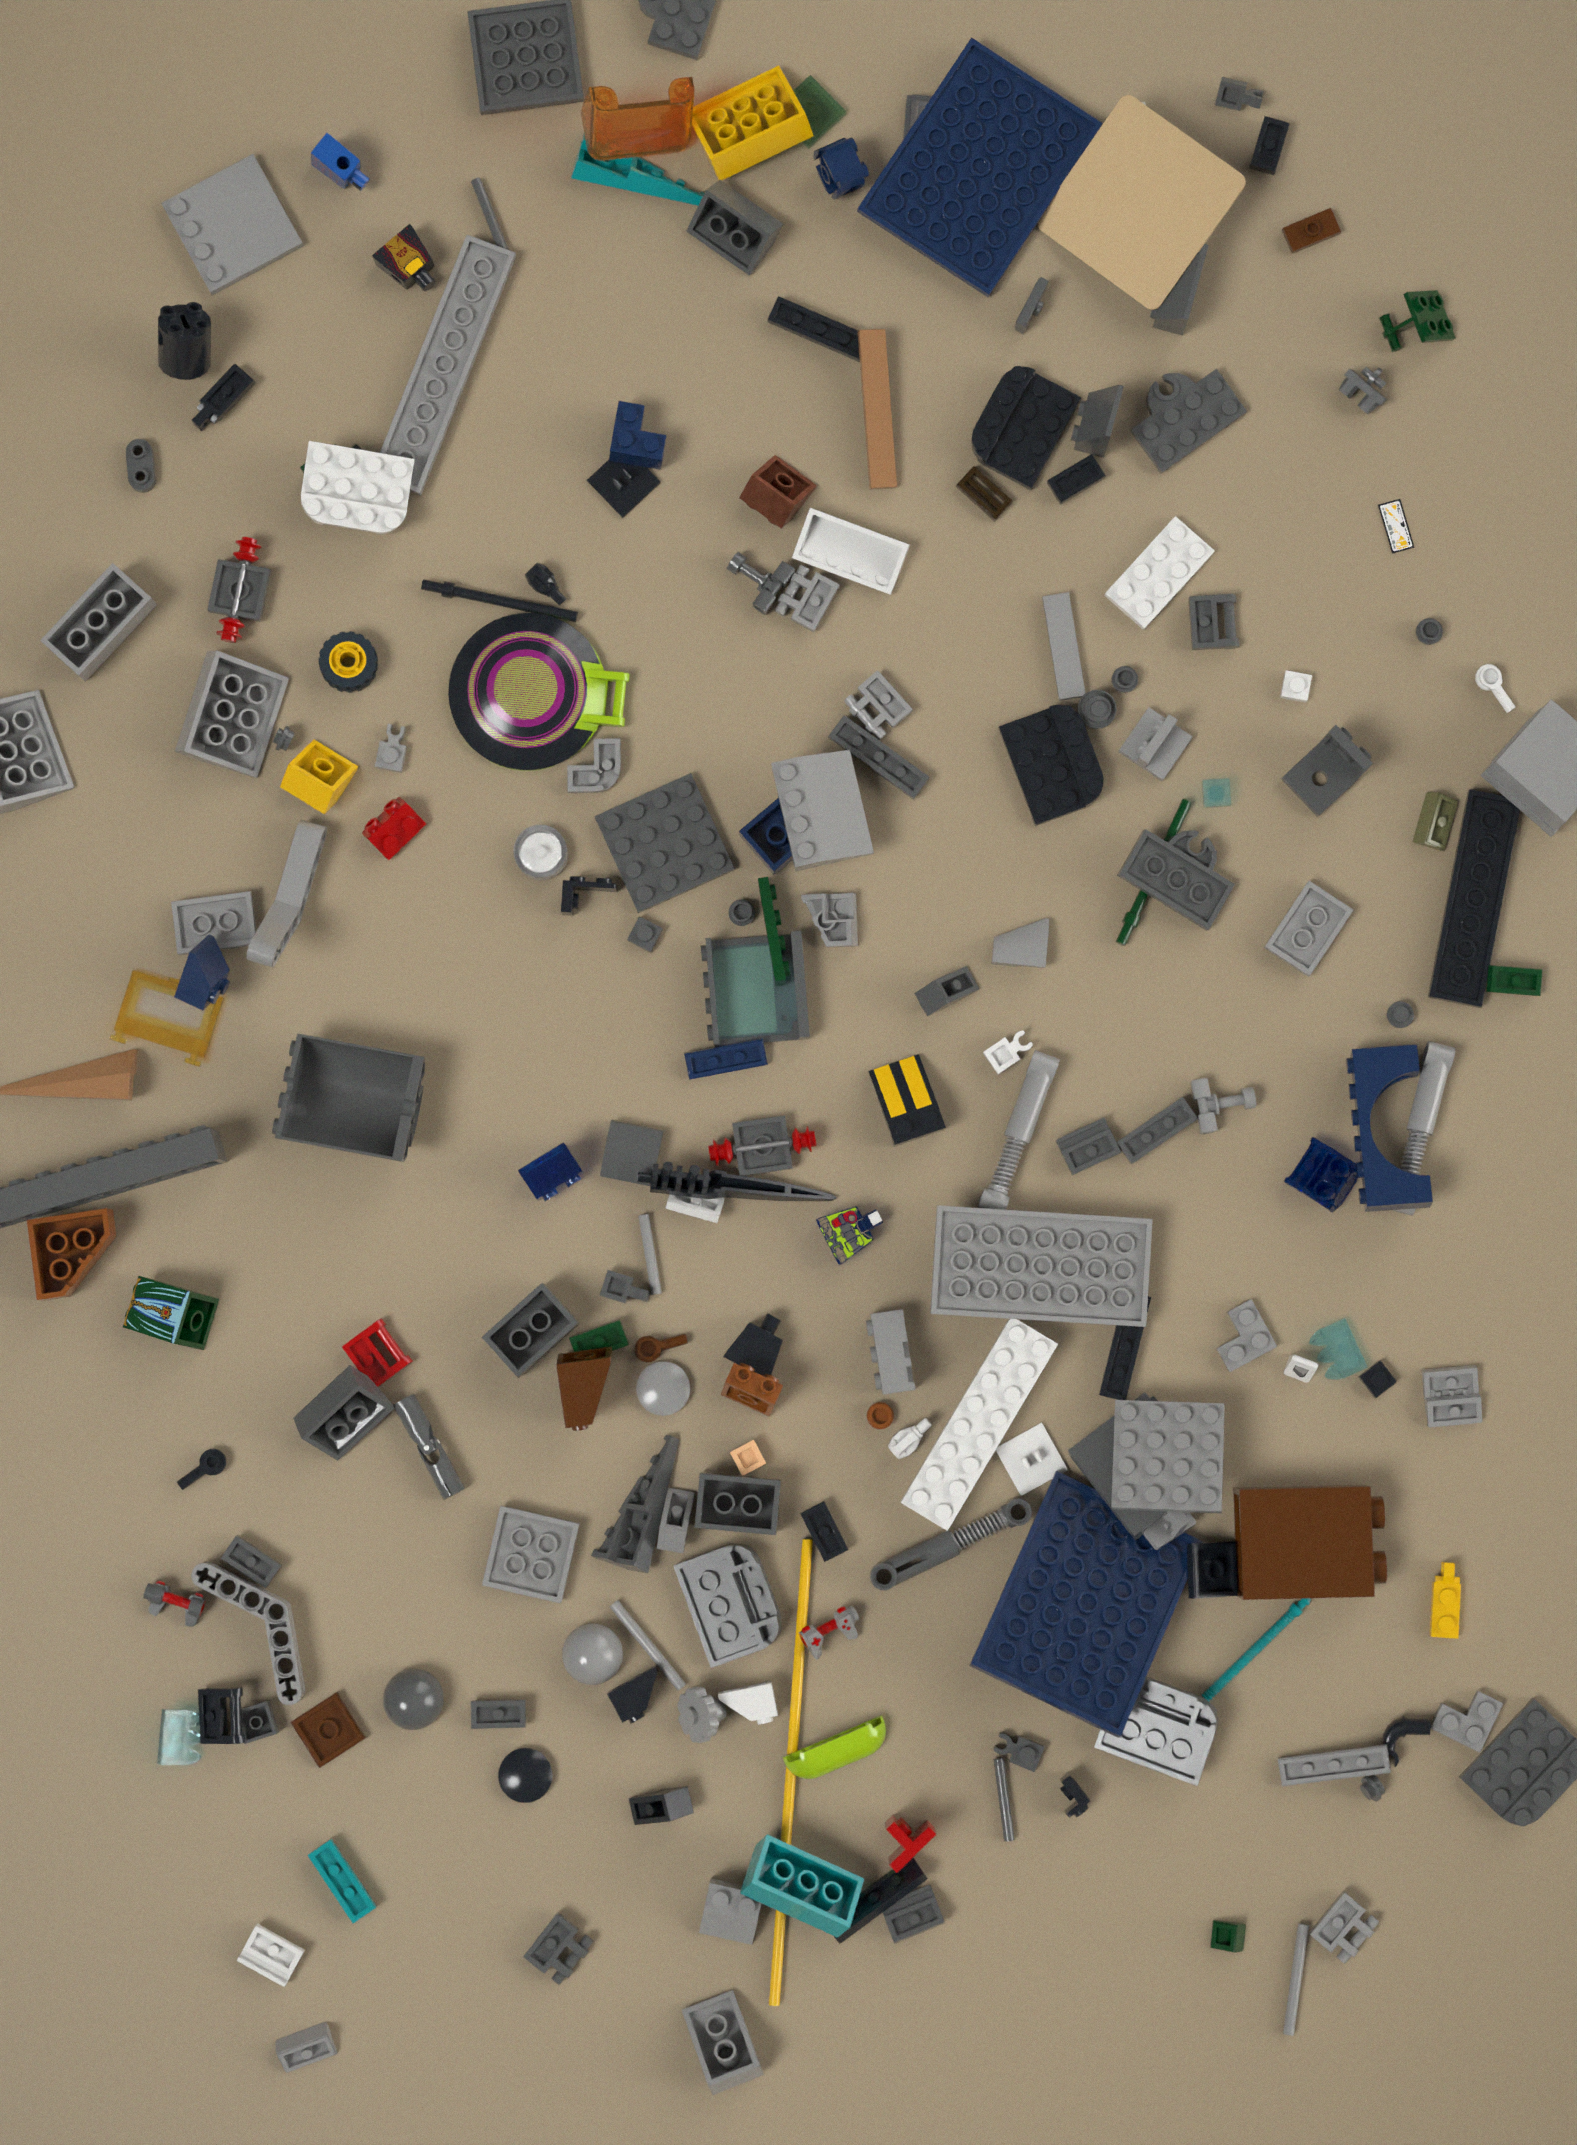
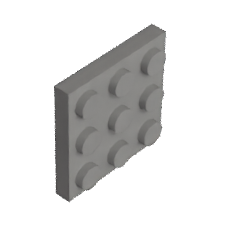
[482,1505,580,1604]

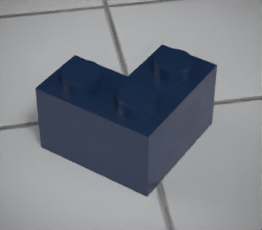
[609,401,666,470]

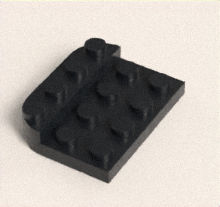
[971,366,1081,490]
[998,705,1104,826]

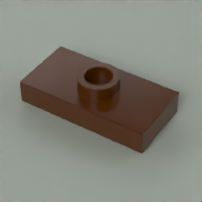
[1282,208,1341,254]

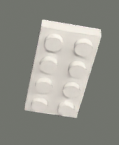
[1104,516,1215,630]

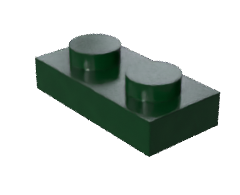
[1486,965,1543,996]
[569,1319,629,1352]

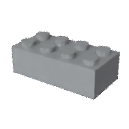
[40,563,157,682]

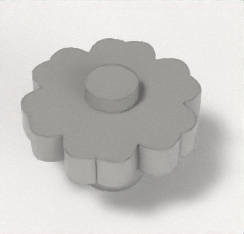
[677,1686,726,1743]

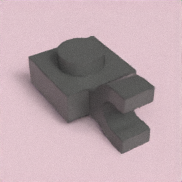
[1215,77,1264,111]
[600,1270,651,1304]

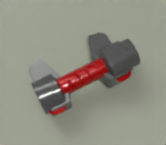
[143,1581,206,1627]

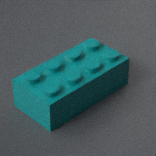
[740,1834,864,1938]

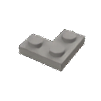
[1216,1299,1277,1372]
[1430,1691,1503,1753]

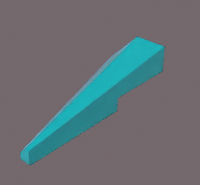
[571,128,704,206]

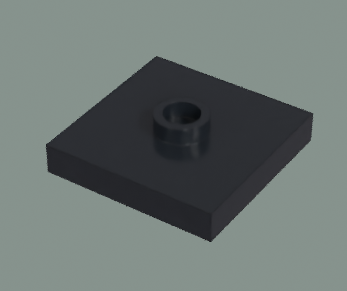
[1187,1541,1238,1599]

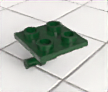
[1379,290,1456,352]

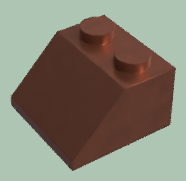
[739,455,817,529]

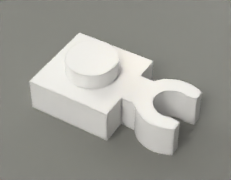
[983,1031,1033,1074]

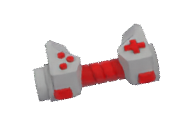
[799,1605,859,1659]

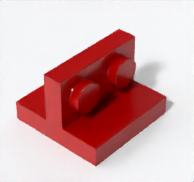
[885,1815,936,1873]

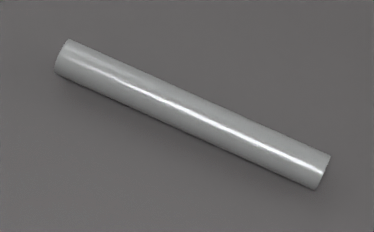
[638,1214,662,1295]

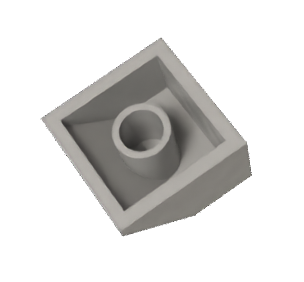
[699,1878,761,1945]

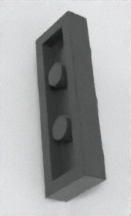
[1117,1097,1198,1164]

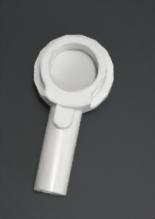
[1475,664,1515,713]

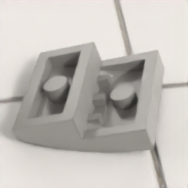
[1422,1365,1482,1427]

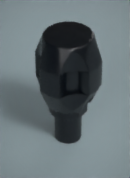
[525,563,567,606]

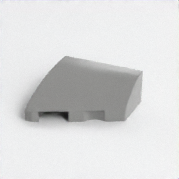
[991,918,1049,968]

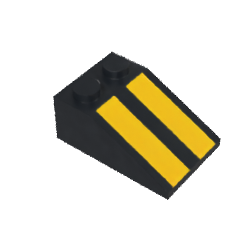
[868,1054,946,1147]

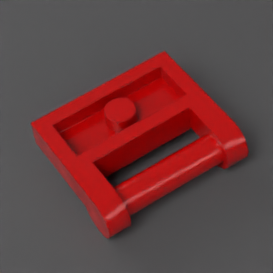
[342,1318,413,1387]

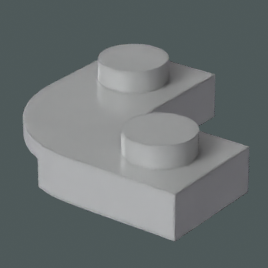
[567,738,621,793]

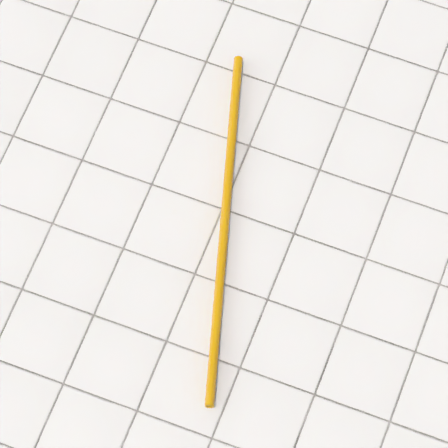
[769,1539,813,2006]

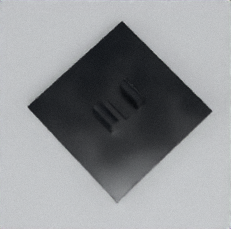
[587,460,661,518]

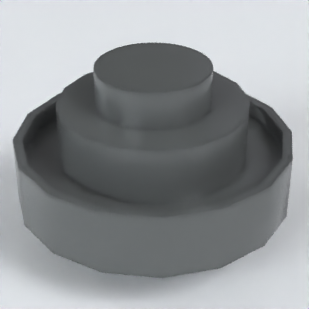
[1077,690,1117,729]

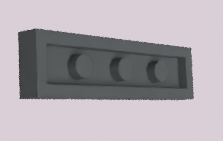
[828,715,930,800]

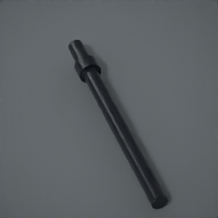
[421,579,578,622]

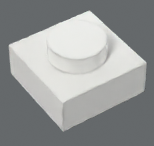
[1280,670,1312,703]

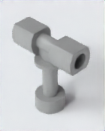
[1190,1078,1256,1135]

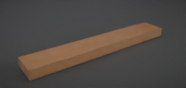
[858,329,897,490]

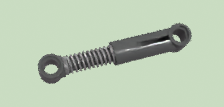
[870,1498,1032,1591]

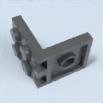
[1281,725,1373,817]

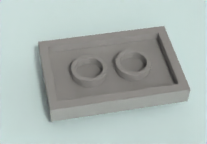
[1264,881,1353,977]
[171,891,257,955]

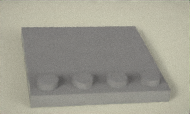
[161,154,304,295]

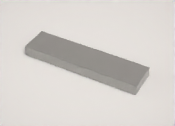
[1042,592,1085,701]
[1278,1744,1391,1786]

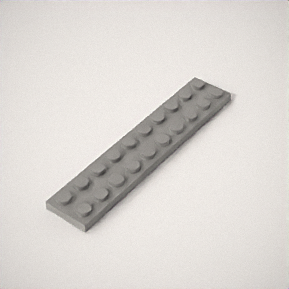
[380,235,516,496]

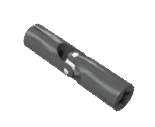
[394,1394,465,1500]

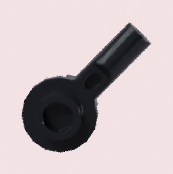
[177,1449,226,1490]

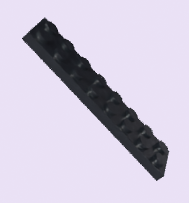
[1428,789,1520,1008]

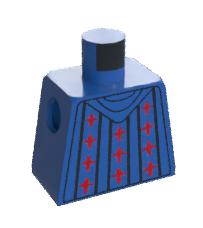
[311,132,370,191]

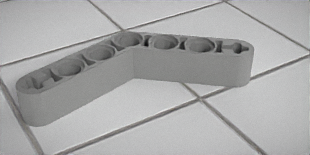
[246,819,327,967]
[191,1562,305,1705]

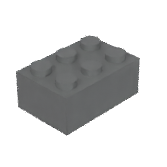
[482,1283,580,1378]
[695,1473,781,1535]

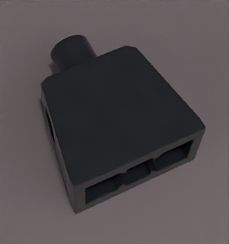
[723,1313,783,1376]

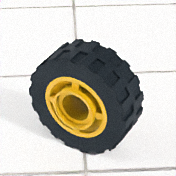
[318,631,378,693]

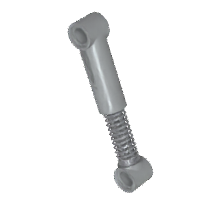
[1392,1041,1455,1216]
[977,1050,1060,1210]

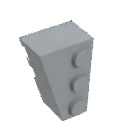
[866,1309,915,1395]

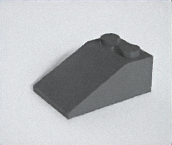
[1071,385,1124,458]

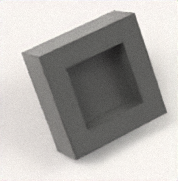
[627,916,663,953]

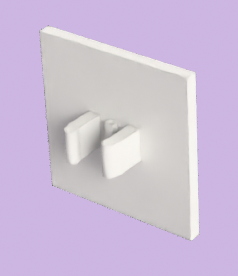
[996,1422,1068,1496]

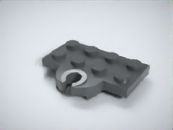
[638,0,716,60]
[1130,368,1247,474]
[1117,829,1235,930]

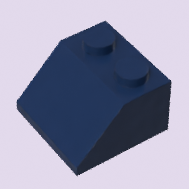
[174,934,230,1011]

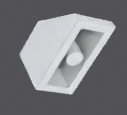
[718,1681,778,1724]

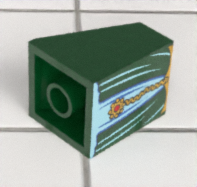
[123,1276,219,1350]

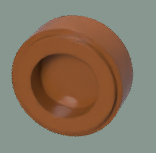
[867,1402,894,1429]

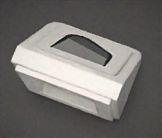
[1284,1355,1318,1383]

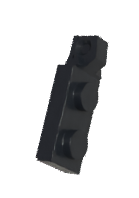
[191,364,255,432]

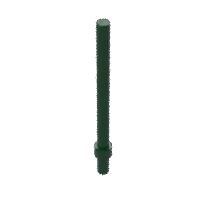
[1116,799,1192,946]

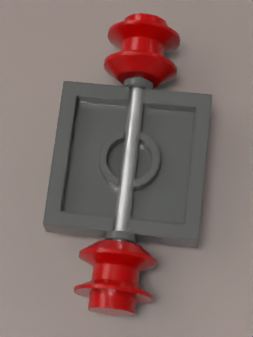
[207,537,271,643]
[708,1116,816,1176]

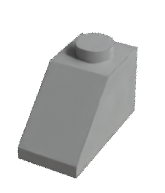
[657,1488,695,1553]

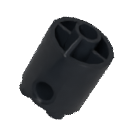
[158,302,211,380]

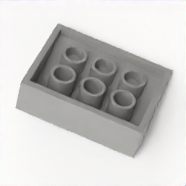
[175,650,289,778]
[0,690,74,814]
[771,750,874,872]

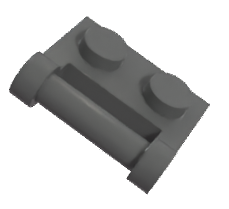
[1188,594,1240,650]

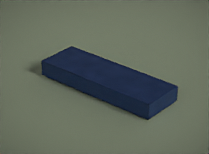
[684,1038,768,1080]

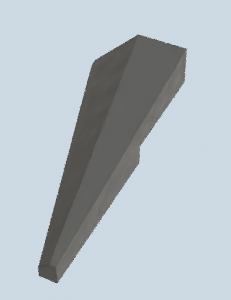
[591,1435,679,1573]

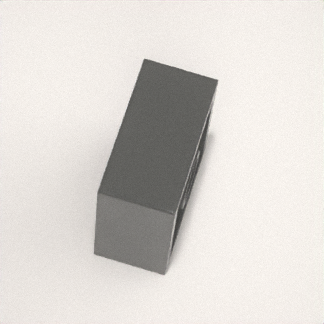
[241,1700,279,1744]

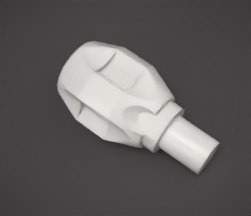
[888,1418,932,1459]

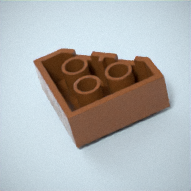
[27,1208,117,1301]

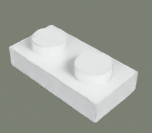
[666,1195,725,1223]

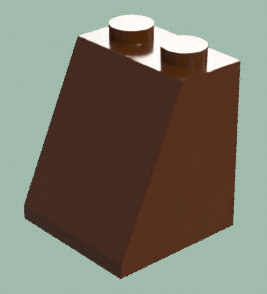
[556,1347,612,1431]

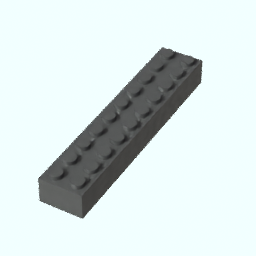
[0,1125,227,1229]

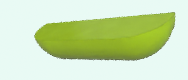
[782,1715,886,1779]

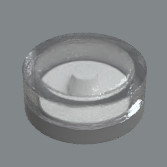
[513,825,568,880]

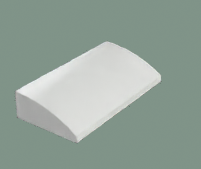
[792,508,910,595]

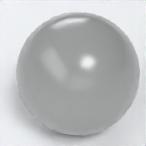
[562,1623,623,1685]

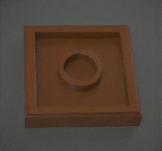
[290,1692,366,1768]

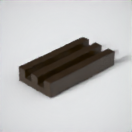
[956,466,1013,522]

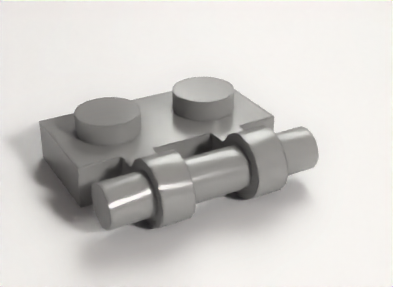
[775,565,839,632]
[844,670,913,740]
[1309,1891,1379,1964]

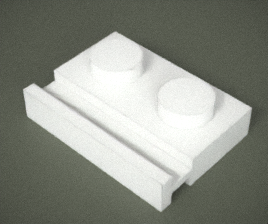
[237,1924,305,1987]

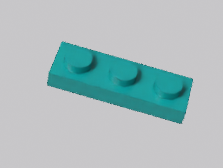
[308,1838,377,1923]

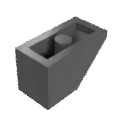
[914,966,979,1016]

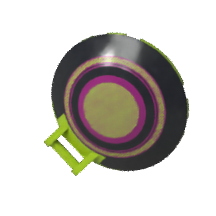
[448,613,630,771]

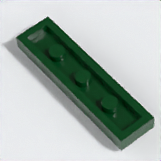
[758,877,790,987]

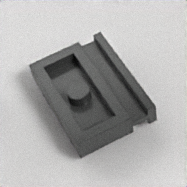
[1056,1117,1121,1176]
[883,1885,945,1944]

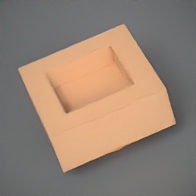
[730,1440,766,1476]

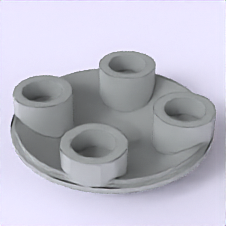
[636,1362,690,1416]

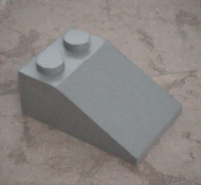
[682,1990,764,2095]

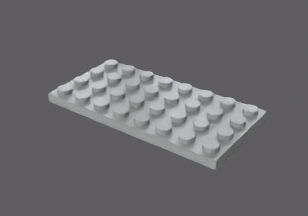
[930,1205,1152,1327]

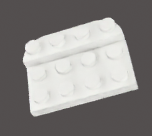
[301,441,414,535]

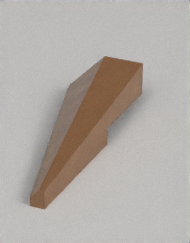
[0,1049,138,1101]

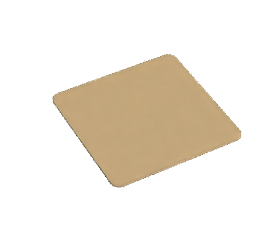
[1037,95,1246,310]

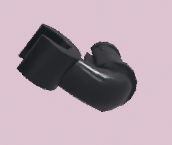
[1382,1716,1431,1767]

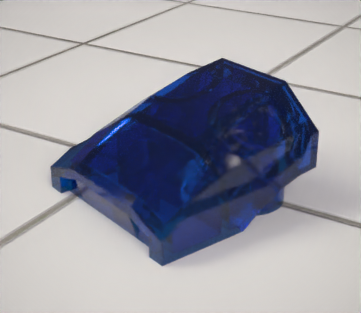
[1284,1137,1358,1213]

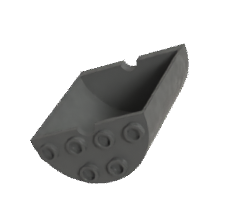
[272,1033,425,1162]

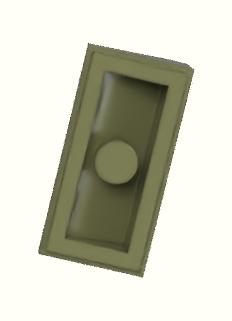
[1413,792,1458,851]

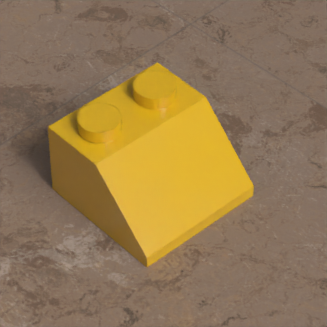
[280,739,359,814]

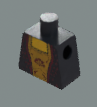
[372,224,436,292]

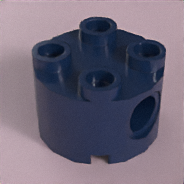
[813,137,869,199]

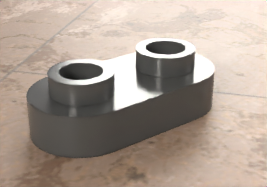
[126,439,156,493]

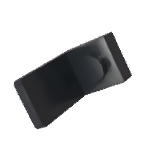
[561,876,618,916]

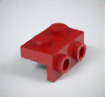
[362,797,426,861]

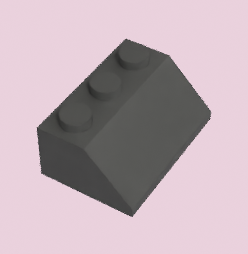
[686,180,784,276]
[1150,244,1209,336]
[293,1365,395,1461]

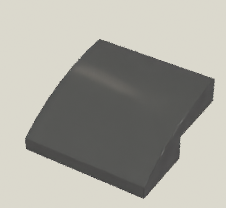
[600,1120,664,1186]

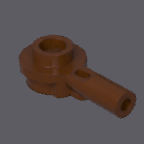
[634,1333,688,1363]

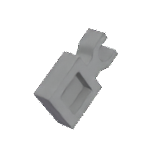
[375,724,407,773]

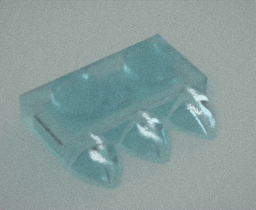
[1309,1318,1368,1380]
[157,1709,201,1765]

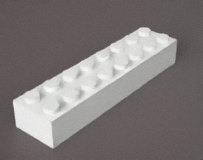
[900,1319,1058,1531]

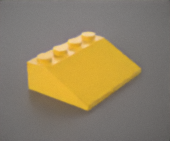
[685,65,814,180]

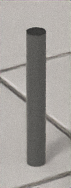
[471,178,509,250]
[993,1758,1015,1841]

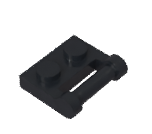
[198,1687,245,1744]

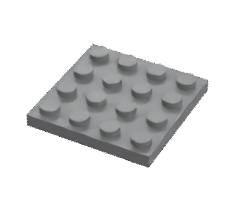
[1111,1400,1225,1513]

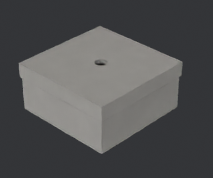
[1480,699,1577,837]

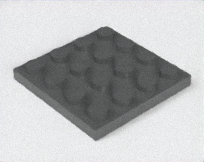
[467,0,584,115]
[594,773,735,913]

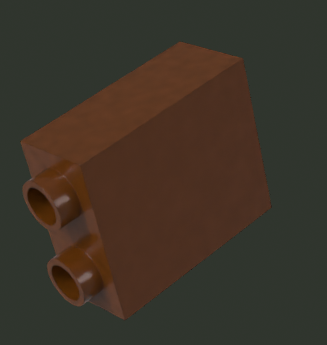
[1233,1485,1387,1600]

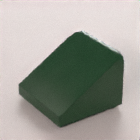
[1210,1920,1246,1953]

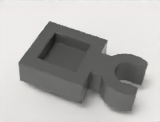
[993,1733,1044,1772]

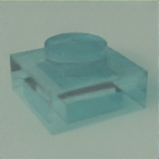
[1202,778,1231,808]

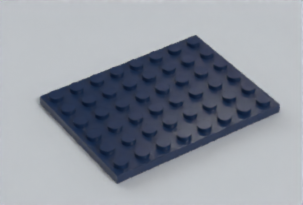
[857,37,1103,297]
[969,1471,1203,1738]

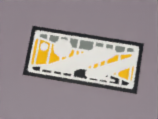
[1378,499,1415,554]

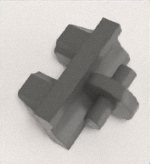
[1339,367,1387,414]

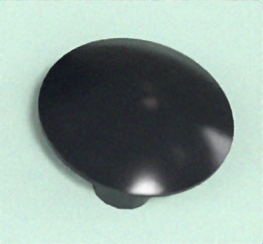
[498,1748,552,1803]

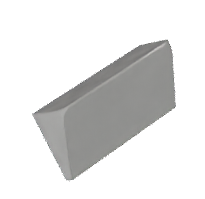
[275,2022,337,2073]

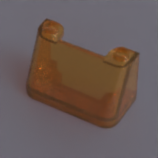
[581,77,695,161]

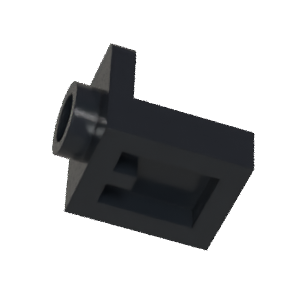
[1060,1772,1090,1818]

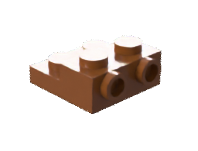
[721,1363,783,1417]

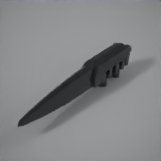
[637,1162,837,1201]

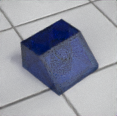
[518,1142,584,1202]

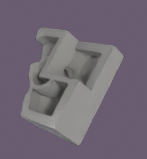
[801,893,858,947]

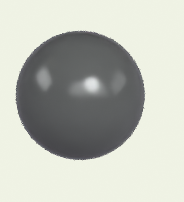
[383,1668,444,1730]

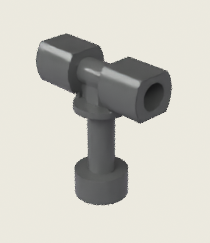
[727,552,795,615]

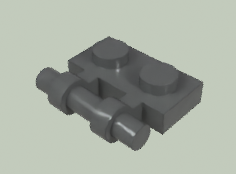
[523,1912,594,1985]

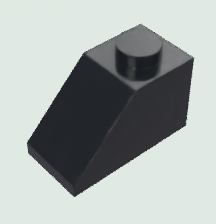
[607,1665,658,1723]
[629,1786,694,1825]

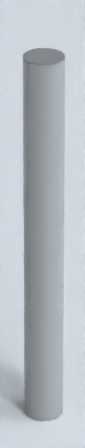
[610,1600,686,1691]
[1283,1923,1309,2035]

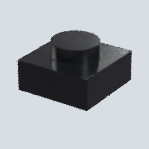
[1358,1360,1397,1398]

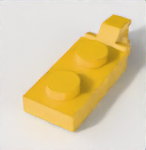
[1429,1562,1461,1639]

